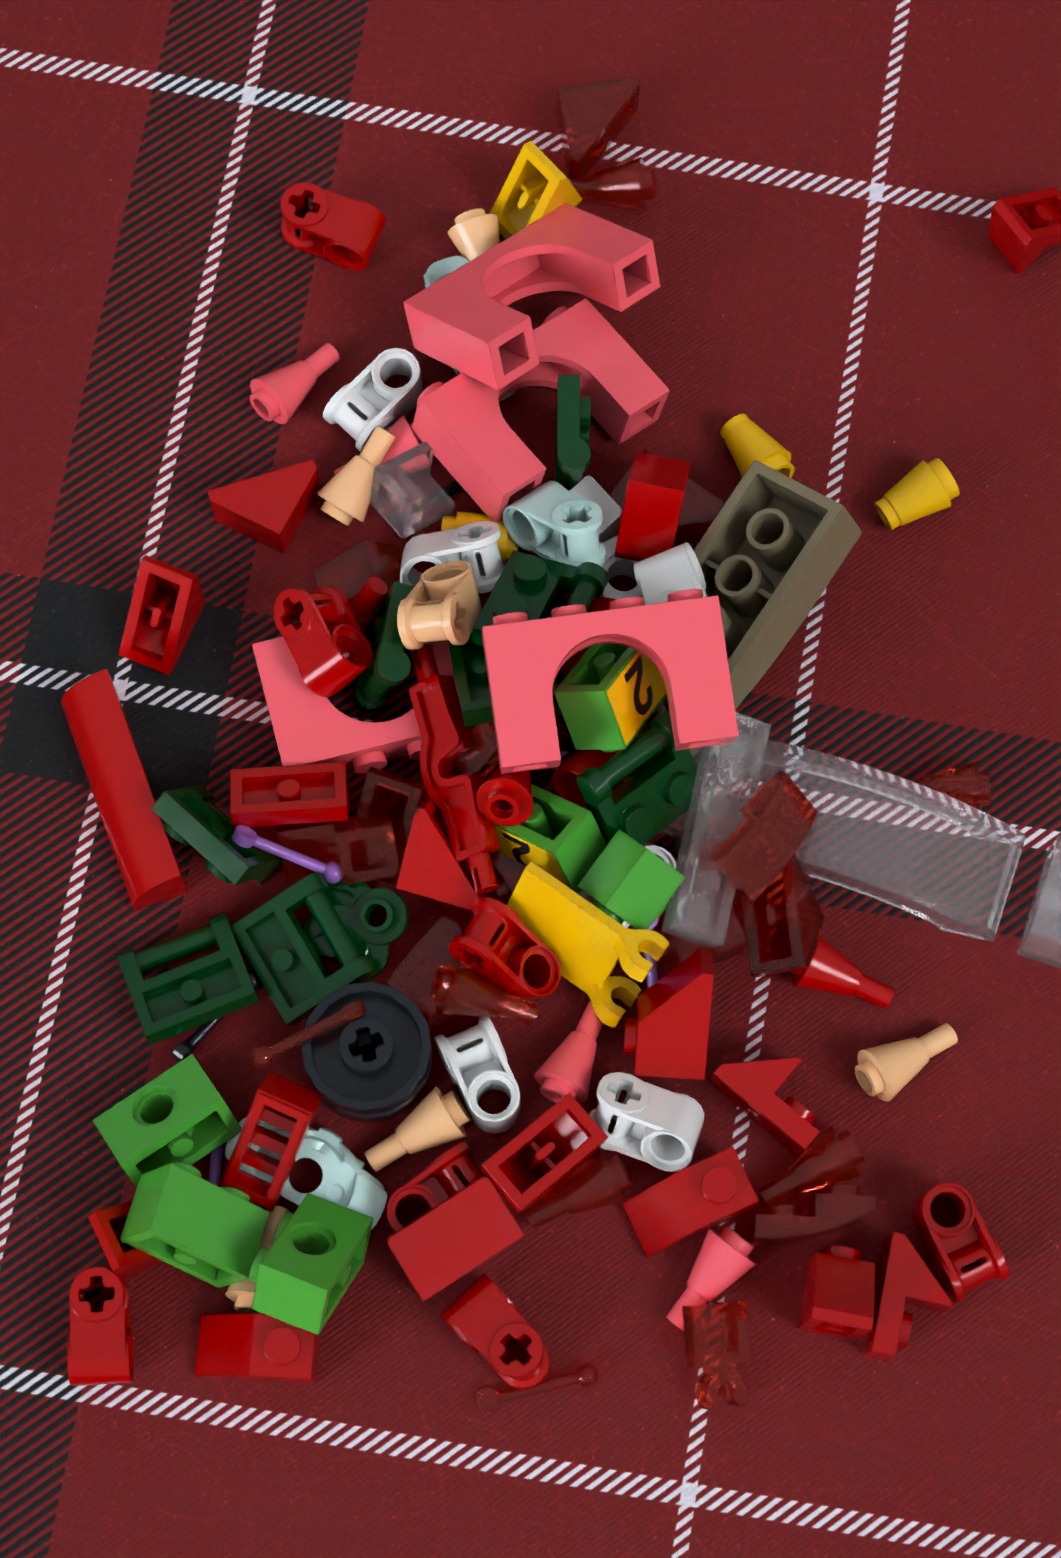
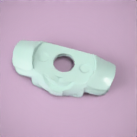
[225,1116,387,1230]

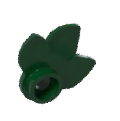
[303,873,409,982]

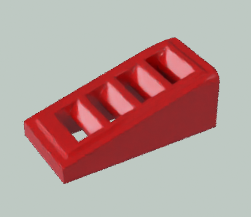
[219,1073,322,1211]

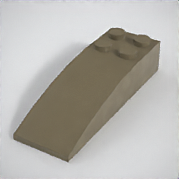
[621,460,862,777]

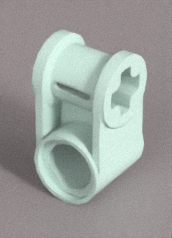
[503,480,606,567]

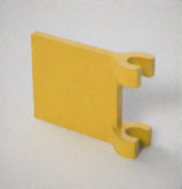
[507,861,669,1028]

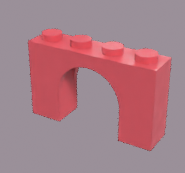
[403,203,661,390]
[411,298,670,523]
[482,589,739,774]
[252,636,496,774]

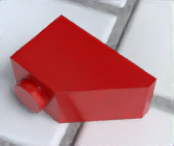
[623,948,714,1080]
[622,1146,759,1258]
[798,1245,875,1340]
[195,1314,319,1384]

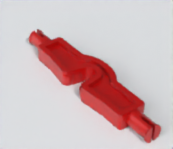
[409,644,500,894]

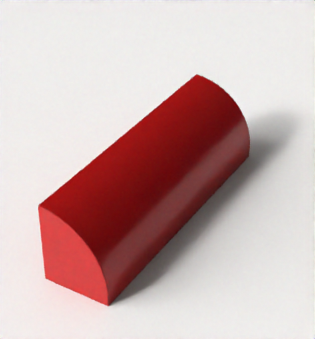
[61,669,189,911]

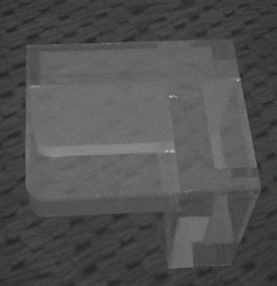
[370,442,454,539]

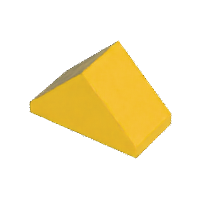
[490,141,582,239]

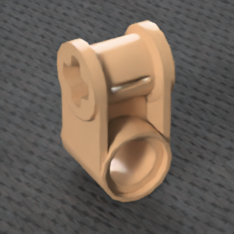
[397,560,482,650]

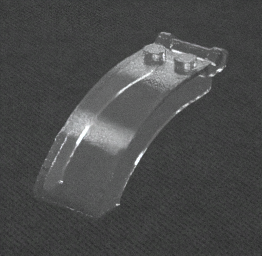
[660,734,1026,942]

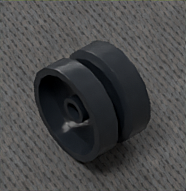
[301,981,433,1123]

